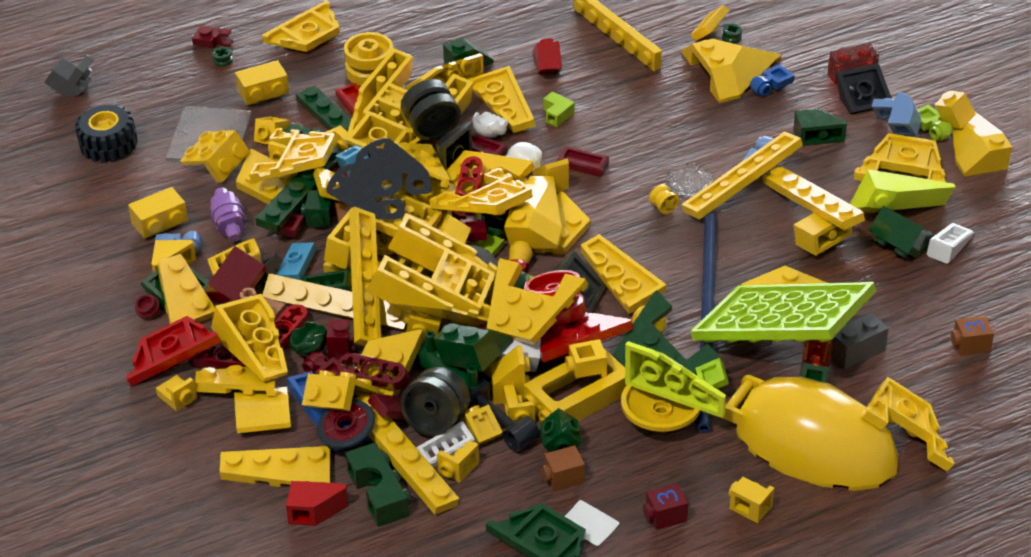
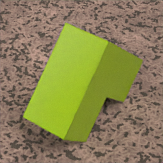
[543,92,575,127]

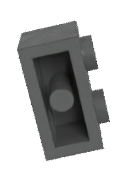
[828,313,889,370]

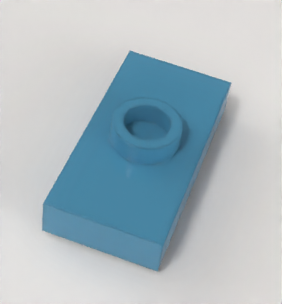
[276,242,317,280]

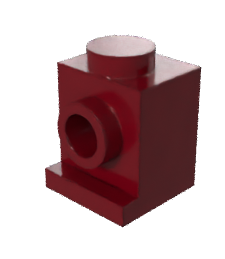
[326,319,356,360]

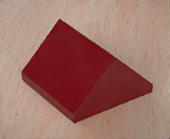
[205,246,267,304]

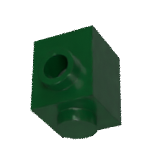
[301,190,334,228]

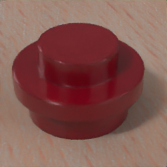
[135,294,160,319]

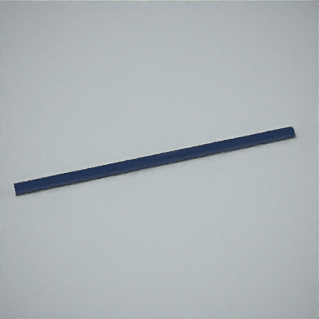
[697,213,717,433]

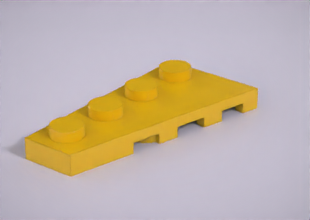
[467,66,536,133]
[220,446,331,487]

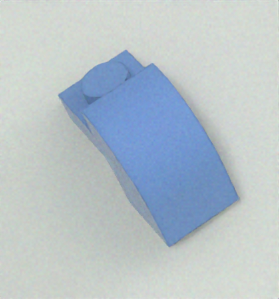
[871,92,921,137]

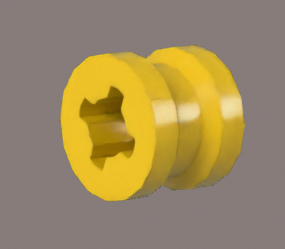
[649,184,679,215]

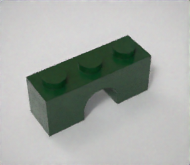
[345,442,411,527]

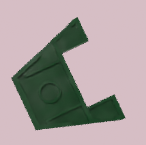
[613,291,723,375]

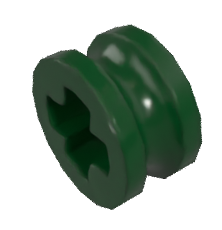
[722,23,742,44]
[212,47,233,66]

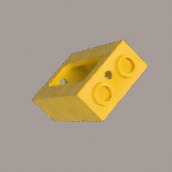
[522,349,626,421]

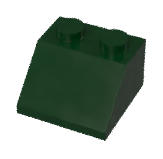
[868,205,935,258]
[433,323,513,372]

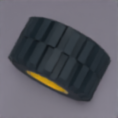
[75,104,138,163]

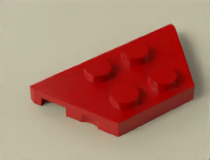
[540,312,633,362]
[126,316,222,387]

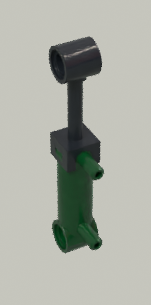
[412,331,540,452]

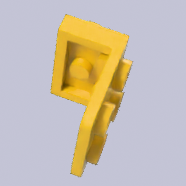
[180,130,250,182]
[302,370,380,411]

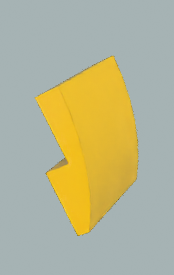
[234,387,291,433]

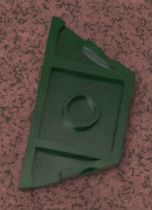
[486,503,586,557]

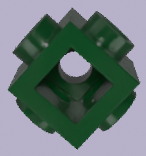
[540,408,582,452]

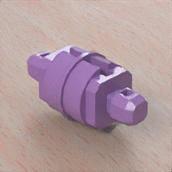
[210,187,246,242]

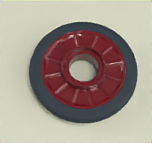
[317,399,375,449]

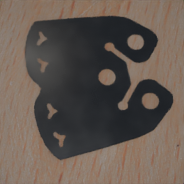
[326,138,432,219]

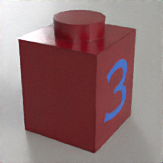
[643,483,688,530]

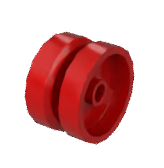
[524,270,586,326]

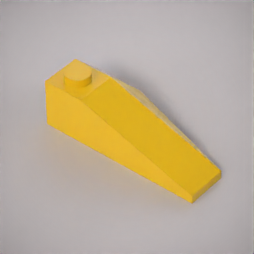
[952,112,1012,177]

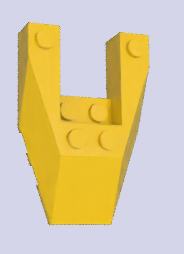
[346,48,474,153]
[324,173,456,277]
[366,213,497,327]

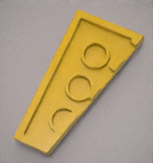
[581,234,666,314]

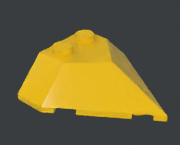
[682,39,781,103]

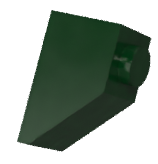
[443,38,493,67]
[793,109,847,146]

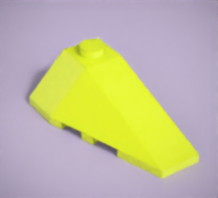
[850,170,955,213]
[625,341,726,418]

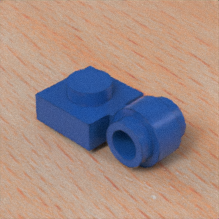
[750,64,795,97]

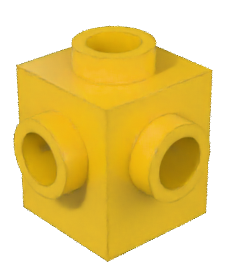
[403,308,441,335]

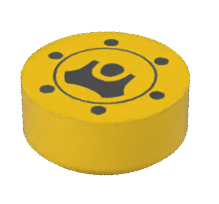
[376,233,395,256]

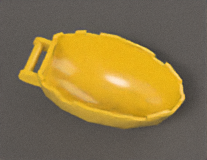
[723,375,899,491]

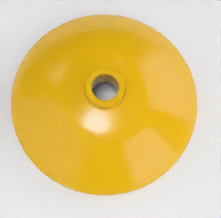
[621,385,701,432]

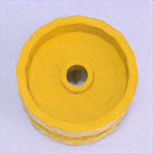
[344,32,393,86]

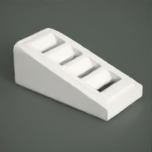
[927,223,974,264]
[416,421,476,467]

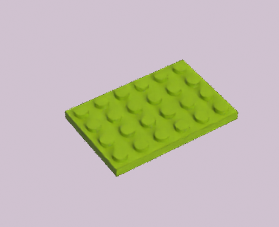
[690,282,876,343]

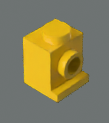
[565,339,607,378]
[728,477,774,523]

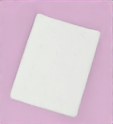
[565,500,619,546]

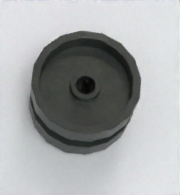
[400,79,461,140]
[400,367,470,436]

